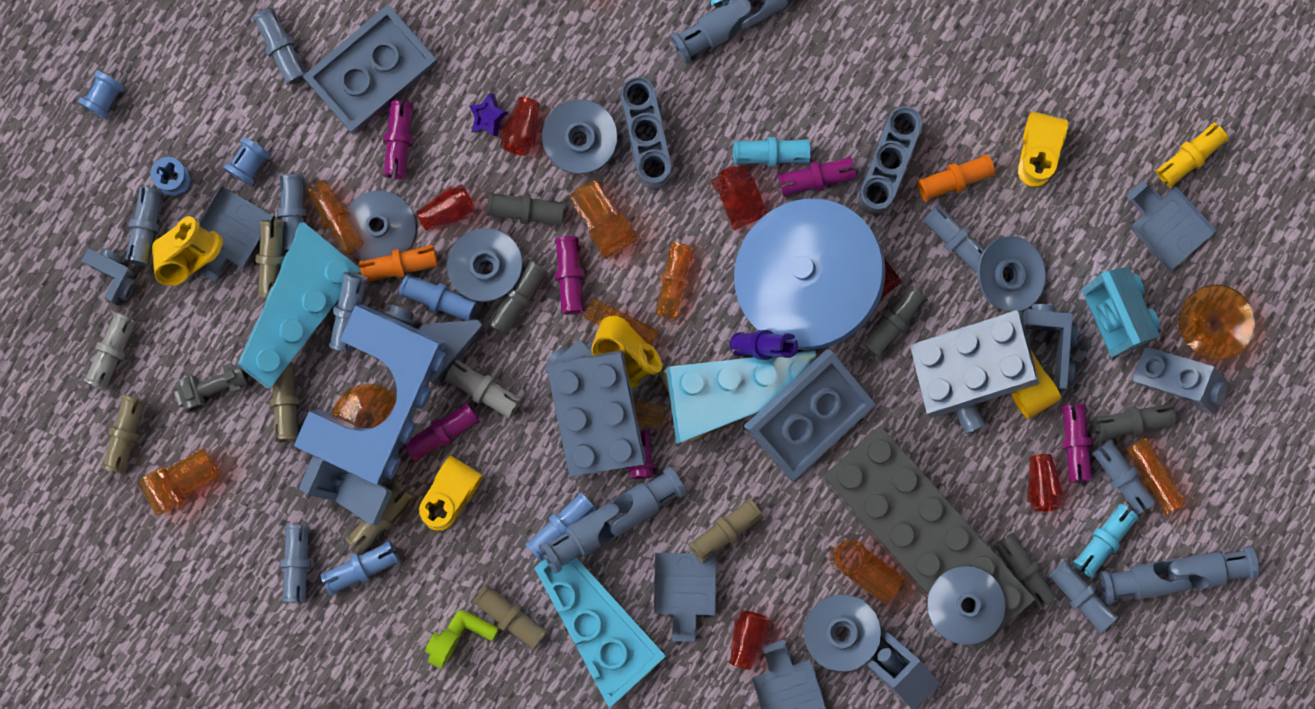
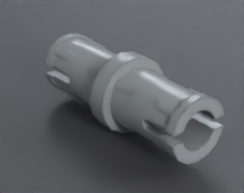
[83,312,137,391]
[445,360,522,420]

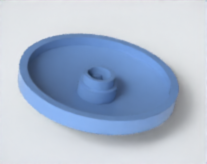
[734,199,885,350]

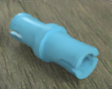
[733,137,810,167]
[1073,504,1139,578]

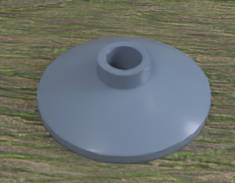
[542,99,617,174]
[341,191,416,261]
[447,228,523,302]
[977,236,1046,312]
[927,566,1005,645]
[804,594,881,672]

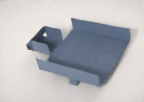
[1126,181,1217,272]
[196,186,276,282]
[654,552,716,642]
[752,640,826,709]

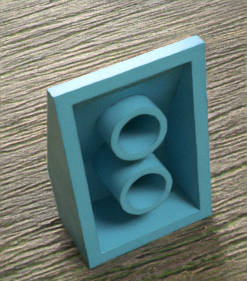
[1081,267,1160,358]

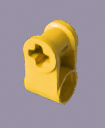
[1018,111,1068,187]
[152,216,223,286]
[591,316,662,390]
[1011,351,1061,420]
[419,455,483,531]

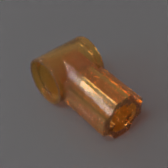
[569,179,638,260]
[137,448,221,516]
[829,540,905,605]

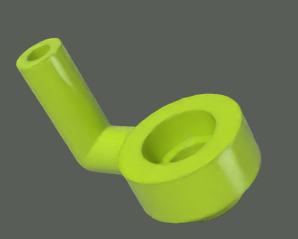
[425,610,499,670]

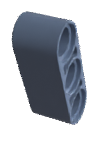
[621,77,671,189]
[858,106,922,215]

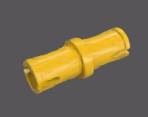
[1155,122,1229,188]

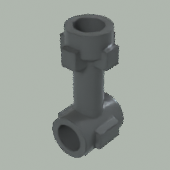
[174,363,249,413]

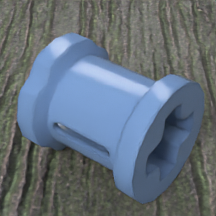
[77,70,126,120]
[223,137,271,187]
[150,157,191,196]

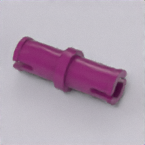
[382,101,414,180]
[778,156,856,198]
[554,236,585,315]
[404,402,480,463]
[1061,404,1093,483]

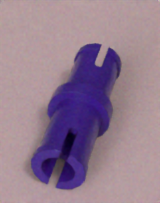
[730,330,798,360]

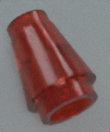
[499,97,540,156]
[416,184,475,231]
[1026,454,1065,512]
[729,610,771,670]

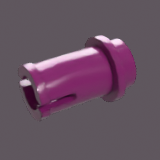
[626,430,657,479]

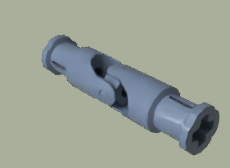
[670,0,791,64]
[539,467,686,574]
[1099,546,1259,605]

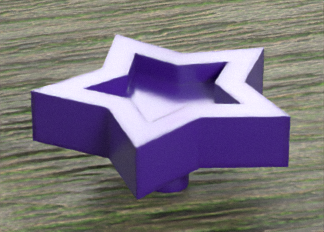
[469,93,509,137]

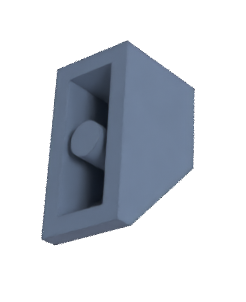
[418,320,485,386]
[865,626,940,709]

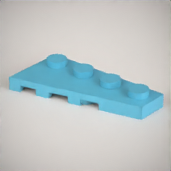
[237,222,360,389]
[666,350,817,444]
[534,558,666,708]

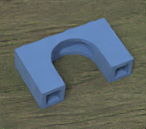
[294,305,447,485]

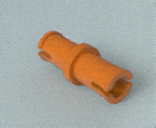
[917,154,995,202]
[359,244,439,284]

